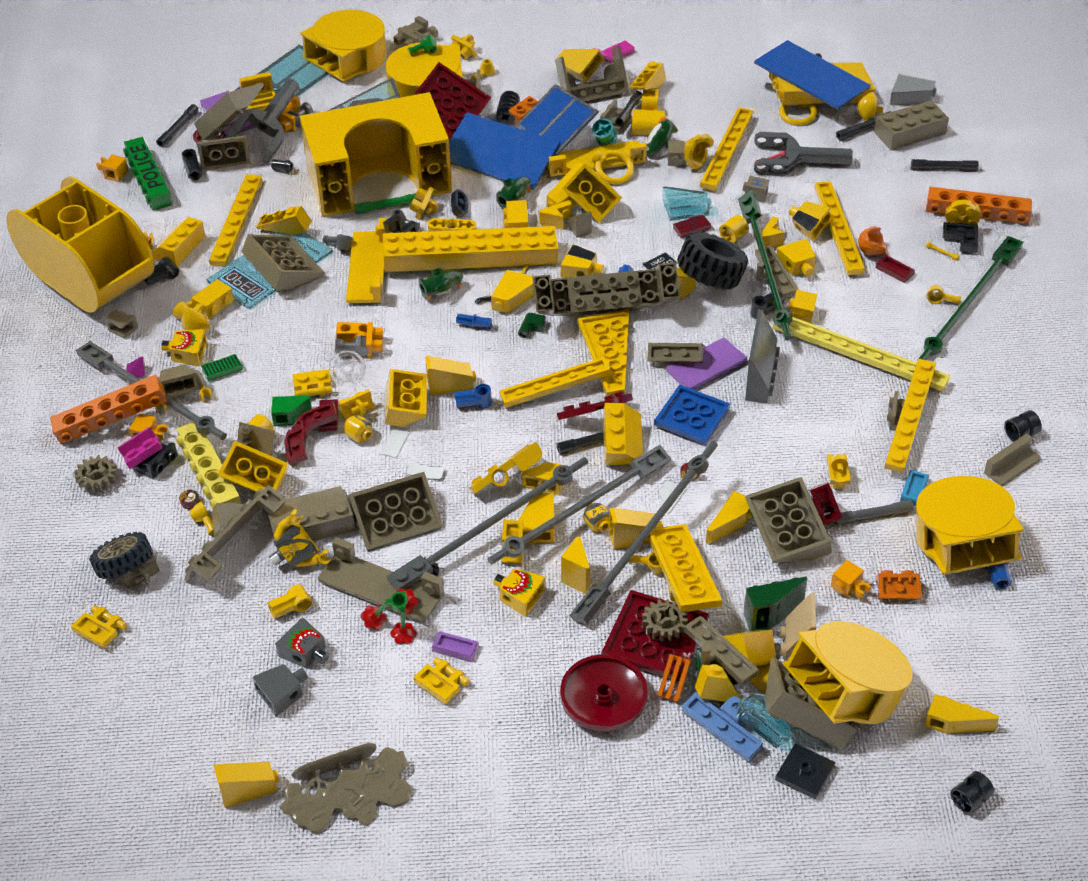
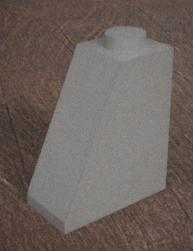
[889,74,937,105]

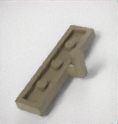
[755,246,799,299]
[684,615,759,686]

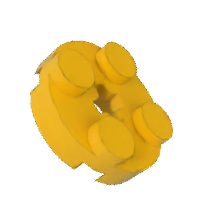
[946,200,981,225]

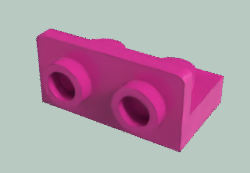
[118,427,163,469]

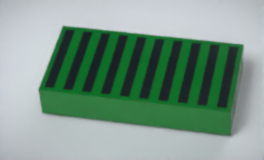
[201,354,243,381]

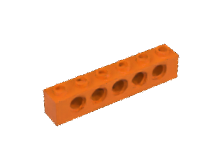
[926,186,1032,225]
[50,374,167,444]

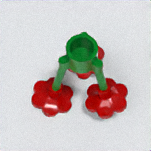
[360,589,418,644]

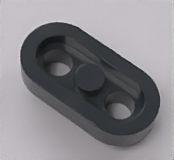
[451,189,468,217]

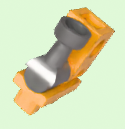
[278,96,313,133]
[335,322,384,358]

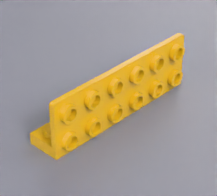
[547,140,647,177]
[346,218,386,303]

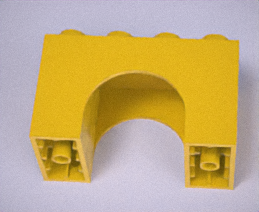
[300,92,452,217]

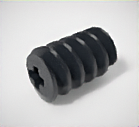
[496,91,520,125]

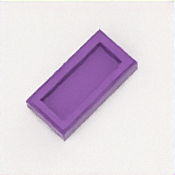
[432,631,479,662]

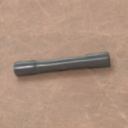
[834,500,913,525]

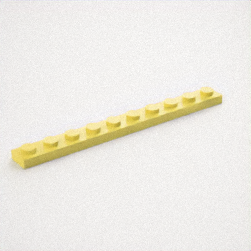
[773,317,951,392]

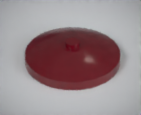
[560,654,647,732]

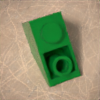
[271,395,312,426]

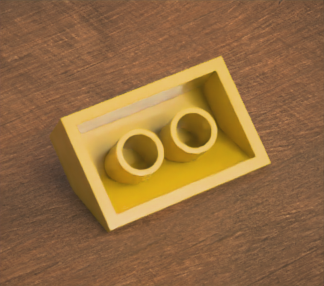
[562,163,623,223]
[151,216,206,267]
[385,368,427,427]
[603,403,643,465]
[218,440,289,492]

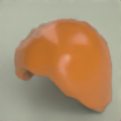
[858,226,888,256]

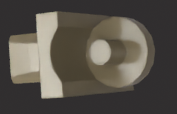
[121,554,160,589]

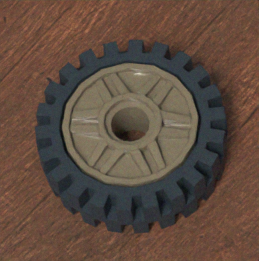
[89,532,153,579]

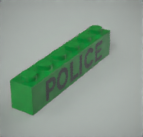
[123,136,172,211]

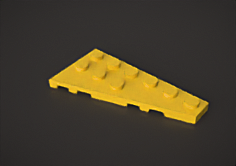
[577,309,629,396]

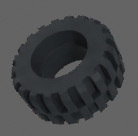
[677,232,748,290]

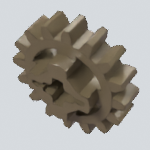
[74,455,118,492]
[642,599,688,642]

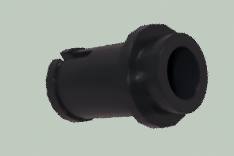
[271,159,293,173]

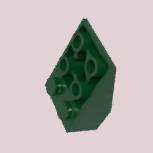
[743,576,807,631]

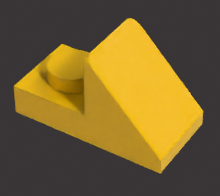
[539,200,572,229]
[761,216,785,248]

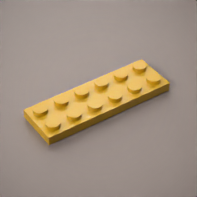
[648,524,722,612]

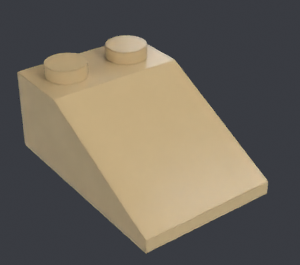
[780,593,816,661]

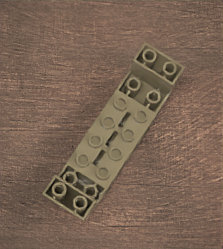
[532,262,680,317]

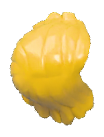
[683,133,714,170]

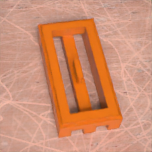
[657,654,691,702]

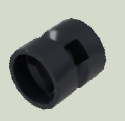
[1004,410,1042,442]

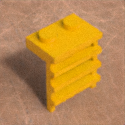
[239,72,276,111]

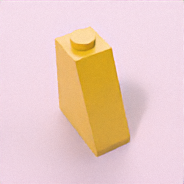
[556,49,605,83]
[491,270,534,314]
[425,356,477,395]
[519,493,555,543]
[609,508,663,549]
[213,762,280,808]

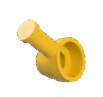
[471,59,495,79]
[927,284,961,305]
[172,300,193,320]
[189,501,214,535]
[629,552,663,574]

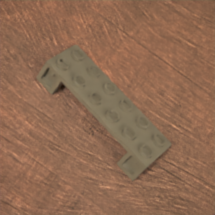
[184,485,286,583]
[318,537,444,623]

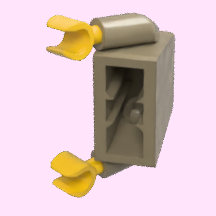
[155,364,212,413]

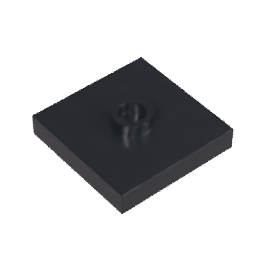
[775,743,836,800]

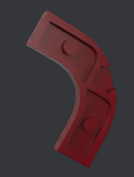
[557,391,633,420]
[284,401,338,466]

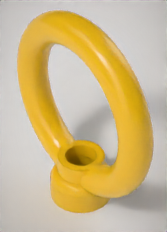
[779,104,817,126]
[592,150,634,185]

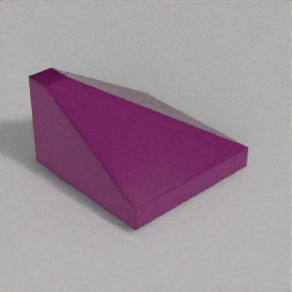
[126,357,145,378]

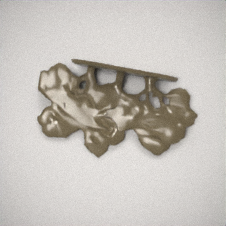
[279,743,413,833]

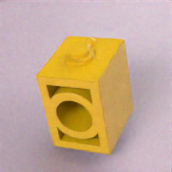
[788,289,818,323]

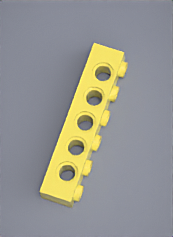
[175,422,241,510]

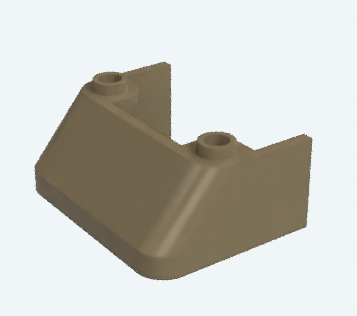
[555,45,628,101]

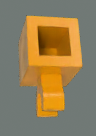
[96,154,129,182]
[129,413,169,440]
[831,560,871,599]

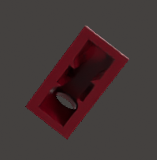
[807,482,843,525]

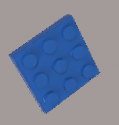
[654,384,730,445]

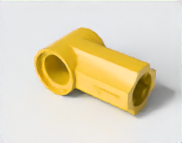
[267,584,312,619]

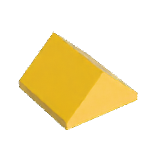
[561,537,590,594]
[723,630,776,666]

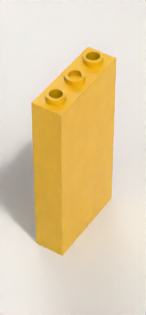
[769,62,876,105]

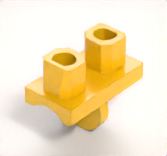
[450,34,477,60]
[409,187,439,220]
[338,390,375,421]
[827,454,851,489]

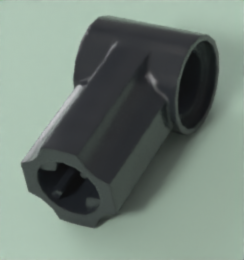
[182,149,202,181]
[144,257,180,285]
[750,290,784,319]

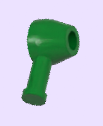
[408,35,437,55]

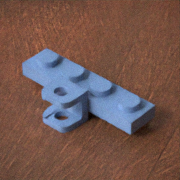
[681,692,763,762]

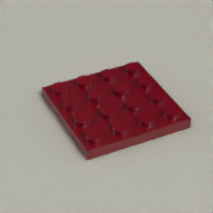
[414,62,492,142]
[601,590,709,681]

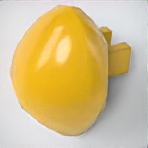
[857,92,884,121]
[181,304,210,332]

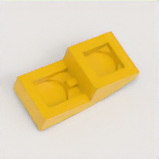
[501,520,523,564]

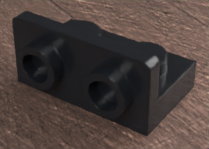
[134,442,178,479]

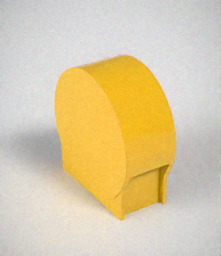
[300,9,386,82]
[386,43,462,99]
[916,476,1024,575]
[782,621,912,724]

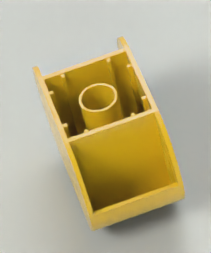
[6,176,154,313]

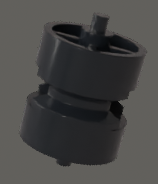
[950,771,995,814]

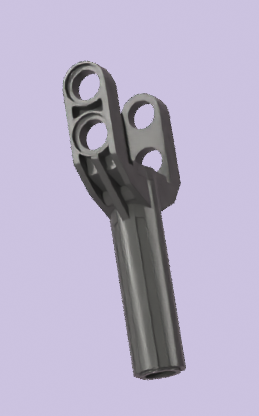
[226,78,300,162]
[754,132,853,176]

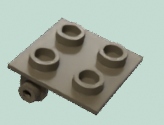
[237,422,275,456]

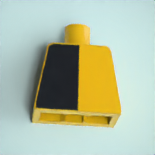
[789,201,833,241]
[561,244,604,278]

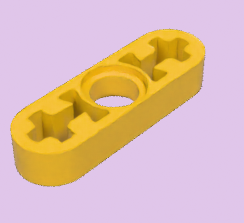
[427,218,477,232]

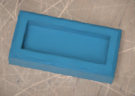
[900,470,929,506]

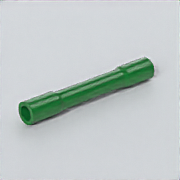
[354,193,422,214]

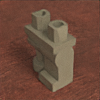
[393,16,438,46]

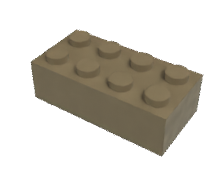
[874,100,949,150]

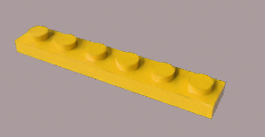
[499,357,611,408]

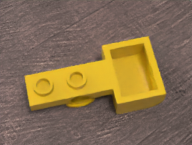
[632,89,665,136]
[469,441,542,494]

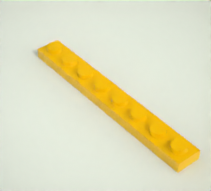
[700,107,754,191]
[209,174,263,267]
[814,181,865,275]
[884,359,936,473]

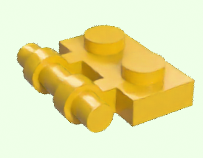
[292,369,332,397]
[71,605,127,649]
[413,657,470,705]

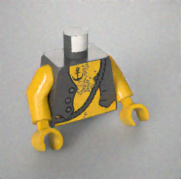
[268,509,332,567]

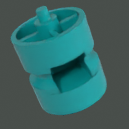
[592,119,618,146]

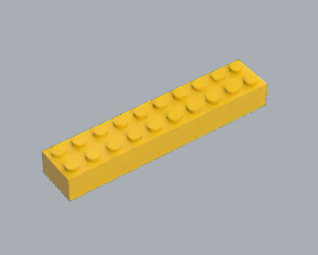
[382,226,558,272]

